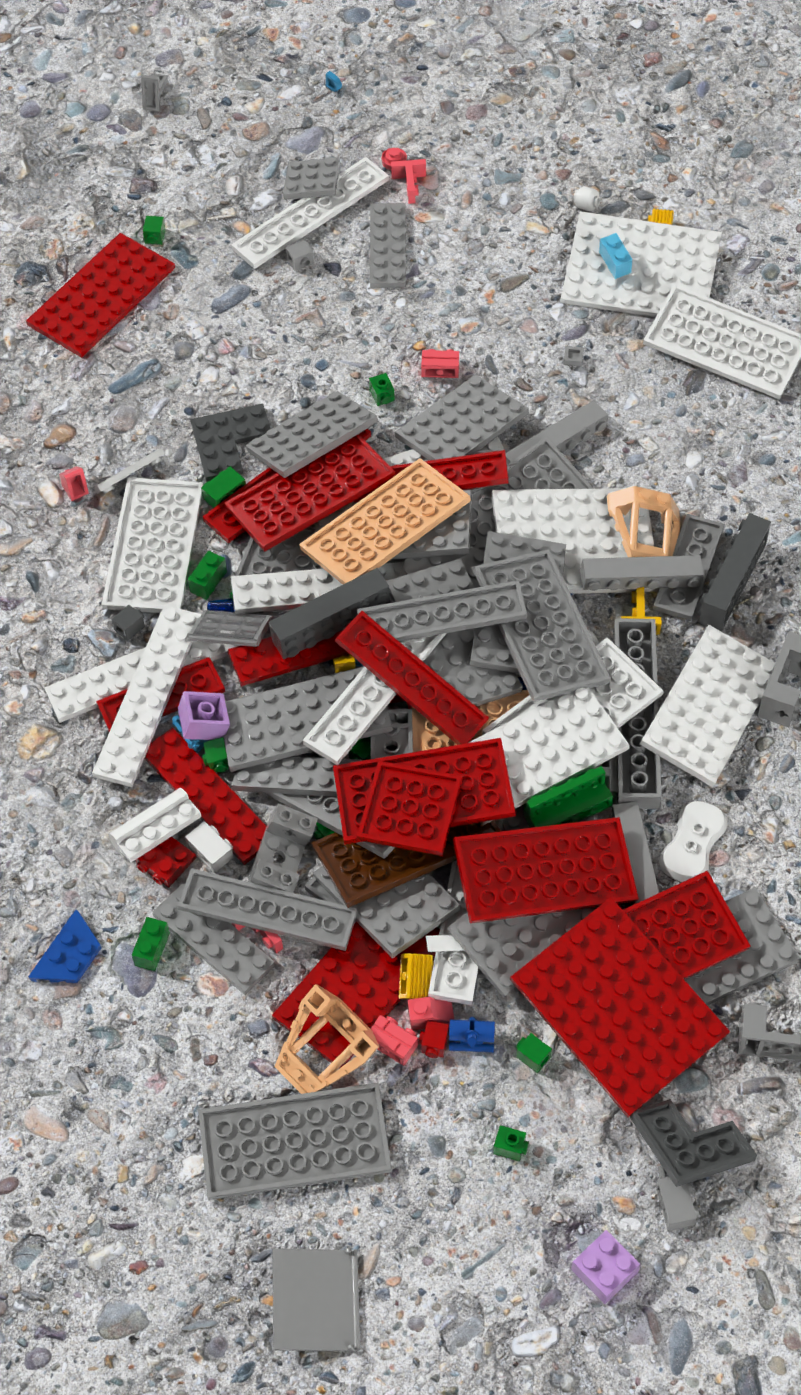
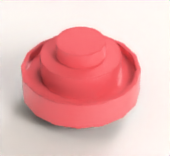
[381,148,407,170]

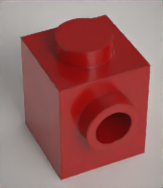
[418,1020,449,1058]

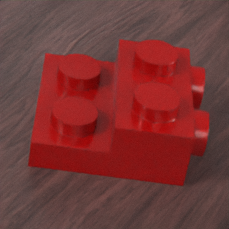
[136,837,197,888]

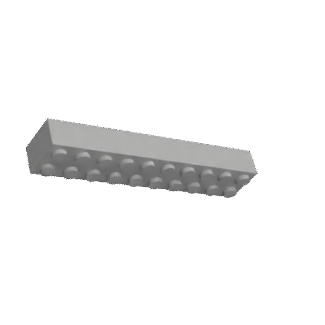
[613,618,661,809]

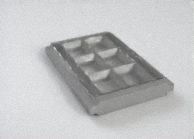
[188,610,273,647]

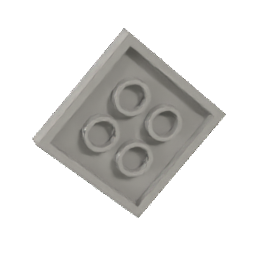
[283,157,340,200]

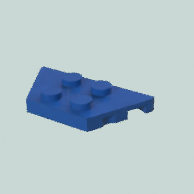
[28,910,101,983]

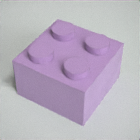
[178,691,230,740]
[571,1230,640,1304]

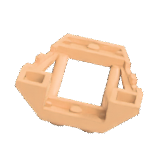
[607,486,681,557]
[274,984,379,1094]

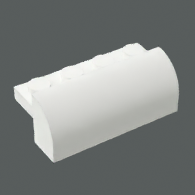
[108,788,202,863]

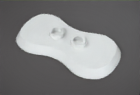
[659,801,727,882]

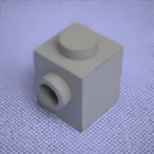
[286,240,315,271]

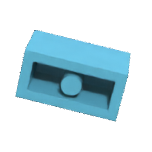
[599,233,632,279]

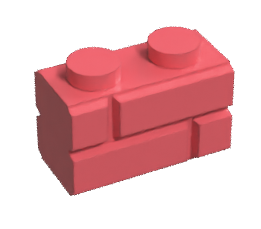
[421,349,459,378]
[371,1015,418,1066]

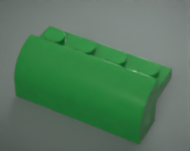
[522,766,613,828]

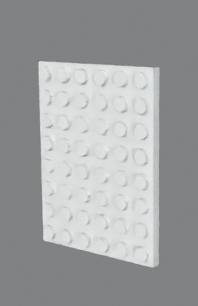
[560,211,722,317]
[491,488,660,594]

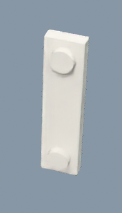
[94,448,165,494]

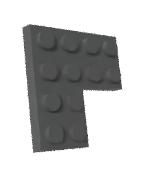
[190,403,271,482]
[630,1099,757,1187]

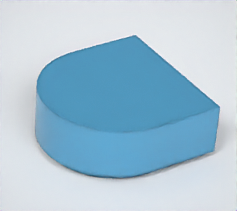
[325,71,342,92]

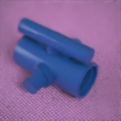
[449,1017,495,1053]

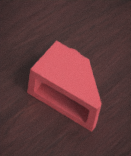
[59,466,89,501]
[408,997,455,1030]

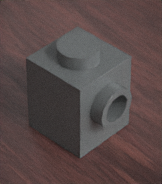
[111,605,145,641]

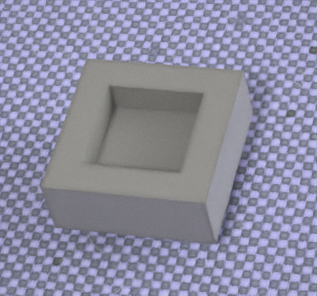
[563,346,584,367]

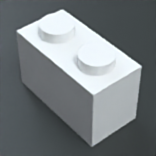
[185,821,234,874]

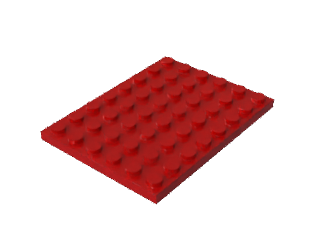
[510,897,730,1118]

